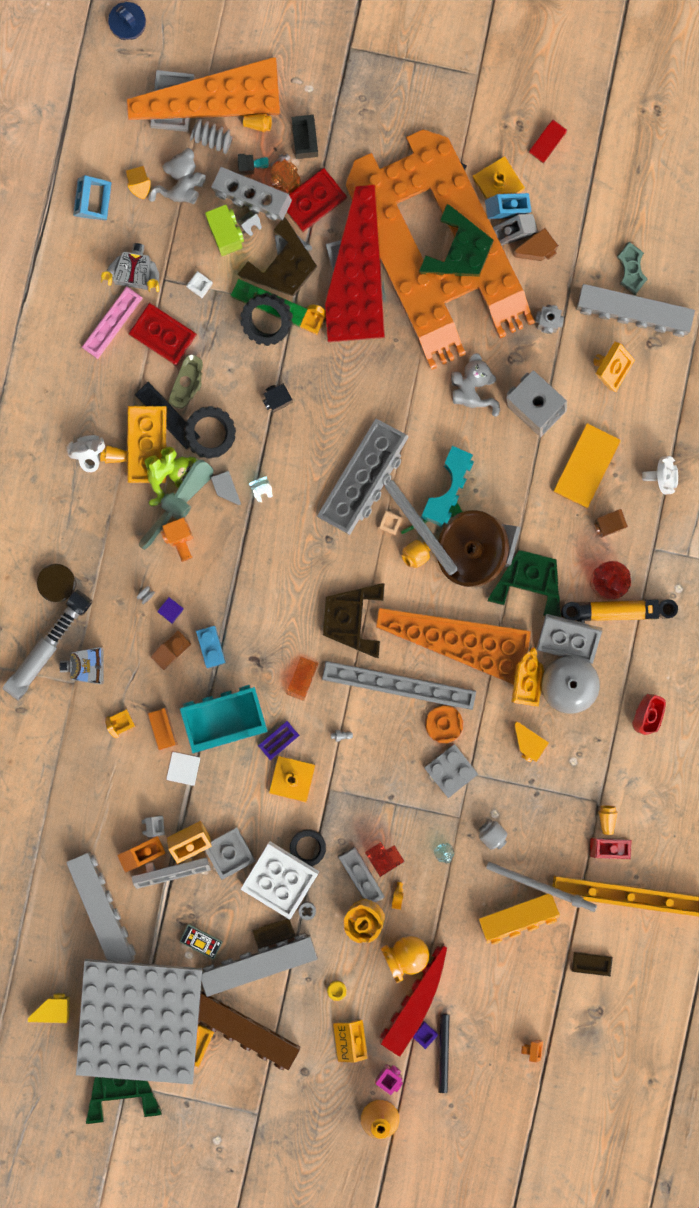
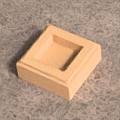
[378,510,403,536]

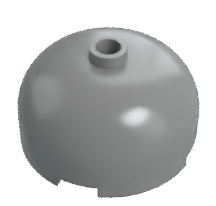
[541,656,600,714]

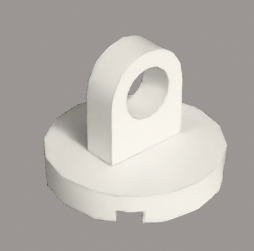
[67,435,105,472]
[642,456,678,495]

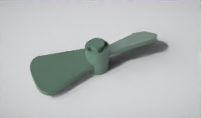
[139,460,213,550]

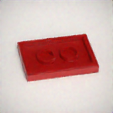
[287,167,347,233]
[128,303,197,366]

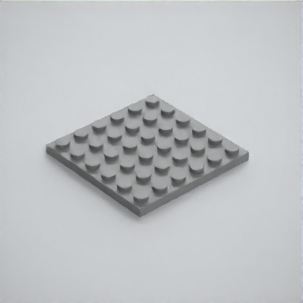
[76,959,202,1084]

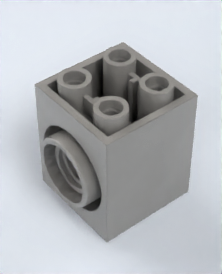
[506,370,567,438]

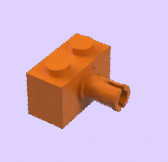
[161,517,194,562]

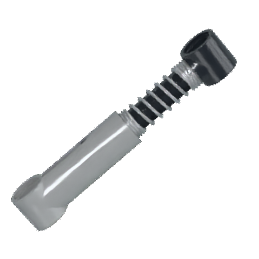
[2,589,93,701]

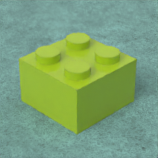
[205,205,244,257]

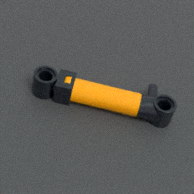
[561,599,678,623]

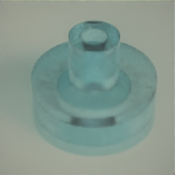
[434,843,455,863]

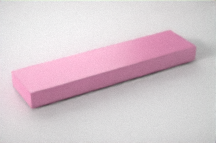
[82,286,143,359]

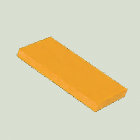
[127,406,166,483]
[553,423,621,508]

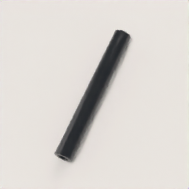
[438,1013,450,1093]

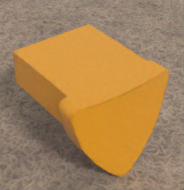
[126,166,150,199]
[300,304,326,335]
[105,709,136,738]

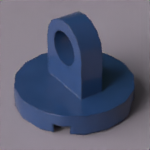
[108,2,146,40]

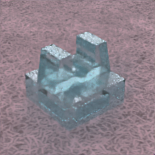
[249,476,273,502]

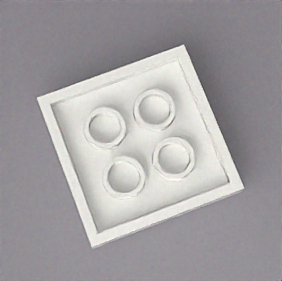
[241,842,319,919]

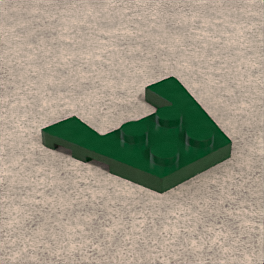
[419,204,494,277]
[487,550,561,617]
[86,1077,162,1124]

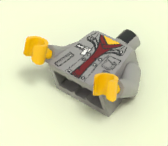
[100,243,160,292]

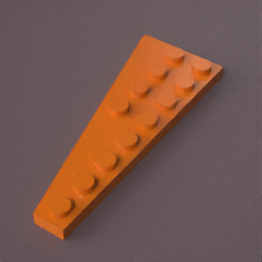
[127,57,280,120]
[376,608,531,685]

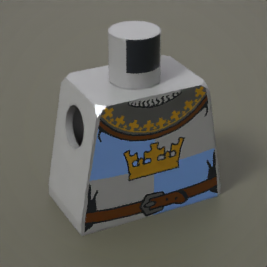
[59,647,104,684]

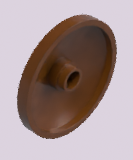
[437,510,509,588]

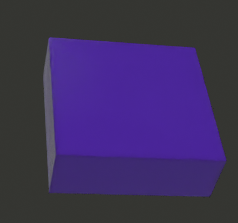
[157,597,184,624]
[413,1021,438,1049]

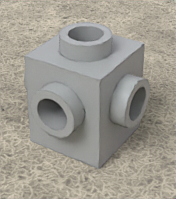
[535,305,564,334]

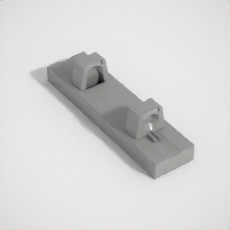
[132,857,211,889]

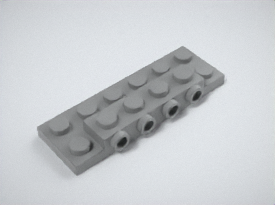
[317,419,409,535]

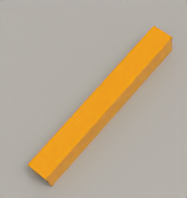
[552,875,699,917]

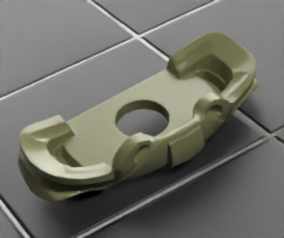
[169,355,203,409]

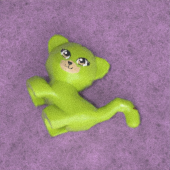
[144,446,198,506]

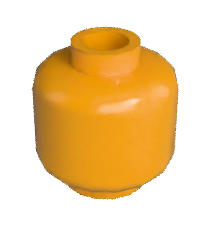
[401,540,430,568]

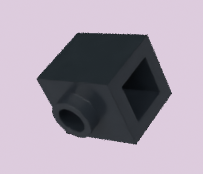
[262,383,293,413]

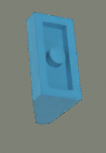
[73,175,112,220]

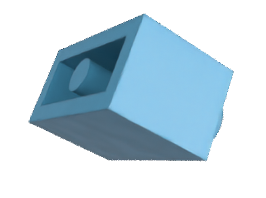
[485,193,532,219]
[196,626,226,669]

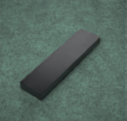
[134,382,201,450]

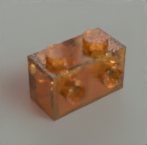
[270,159,301,194]

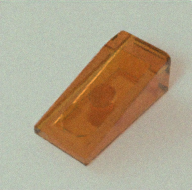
[286,657,319,701]

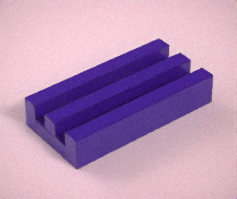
[258,721,300,760]

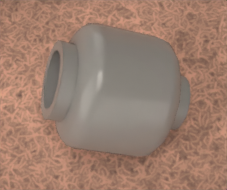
[479,821,507,850]

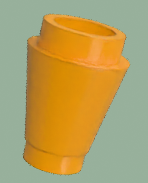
[243,114,272,133]
[100,445,127,464]
[598,805,618,835]

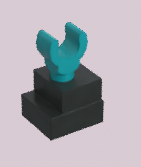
[238,154,269,176]

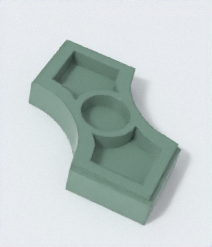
[617,242,648,295]

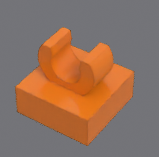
[521,1040,543,1063]

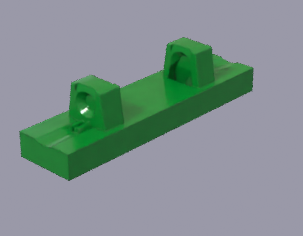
[231,279,308,327]

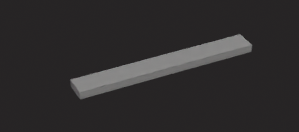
[322,661,476,710]

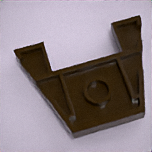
[238,217,317,297]
[323,583,385,658]

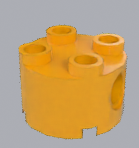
[344,899,385,943]

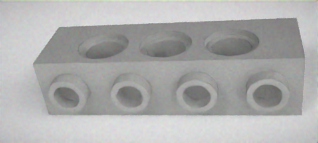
[211,167,292,221]

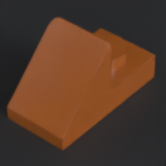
[151,630,192,670]

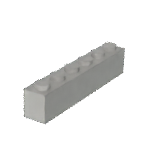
[576,284,695,337]
[66,852,136,962]
[201,934,318,997]

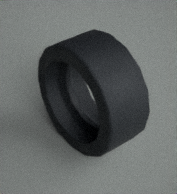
[290,829,326,866]

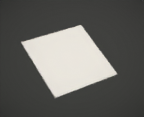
[166,752,200,786]

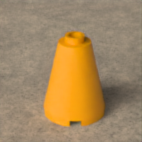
[361,1100,400,1139]

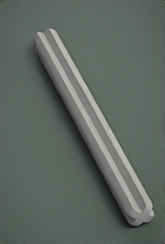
[385,480,457,575]

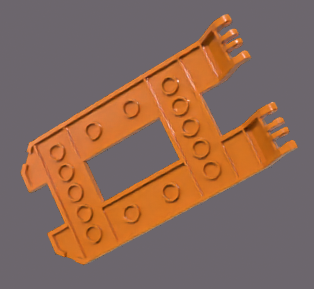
[345,129,535,370]

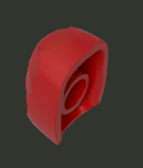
[632,694,666,735]

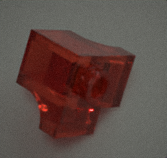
[365,842,405,877]

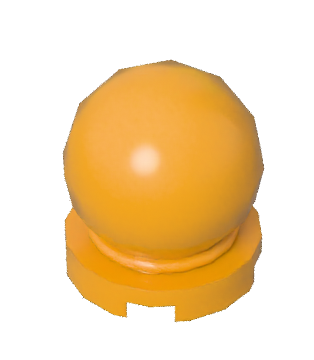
[380,936,430,983]

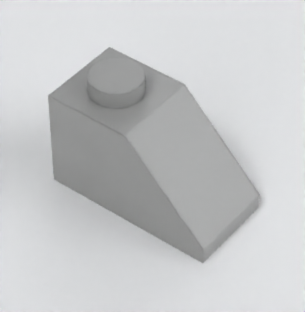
[493,214,538,245]

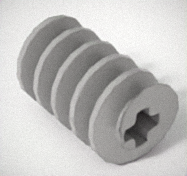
[190,118,233,154]

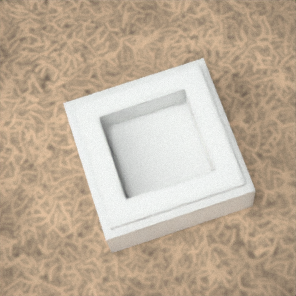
[186,271,213,298]

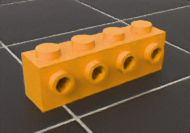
[479,894,560,945]

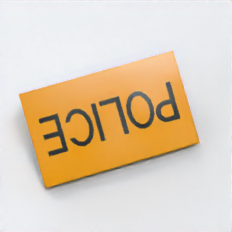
[333,1020,368,1063]

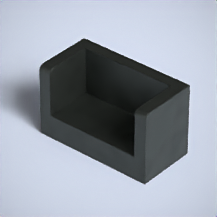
[291,114,318,159]

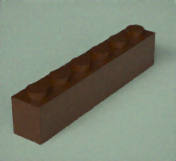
[198,991,301,1071]

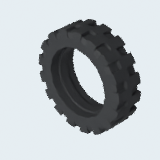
[240,292,293,346]
[184,406,236,459]

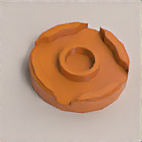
[425,705,463,743]

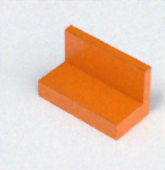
[148,708,178,750]

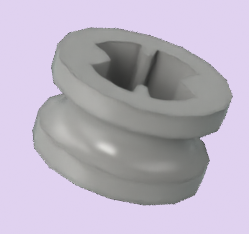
[136,586,155,605]
[299,902,316,920]

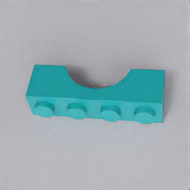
[421,446,474,527]

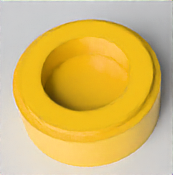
[327,981,347,1001]

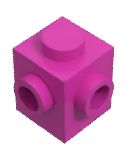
[375,1064,403,1095]

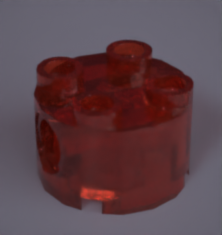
[590,561,631,600]

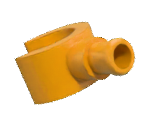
[391,882,404,910]

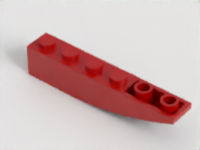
[379,944,447,1057]

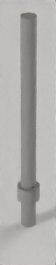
[486,862,597,912]

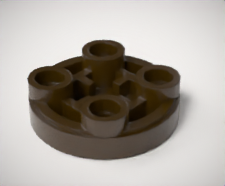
[37,564,76,603]

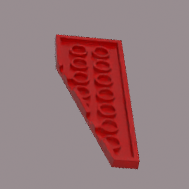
[325,184,385,343]

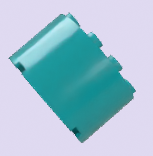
[180,685,268,754]

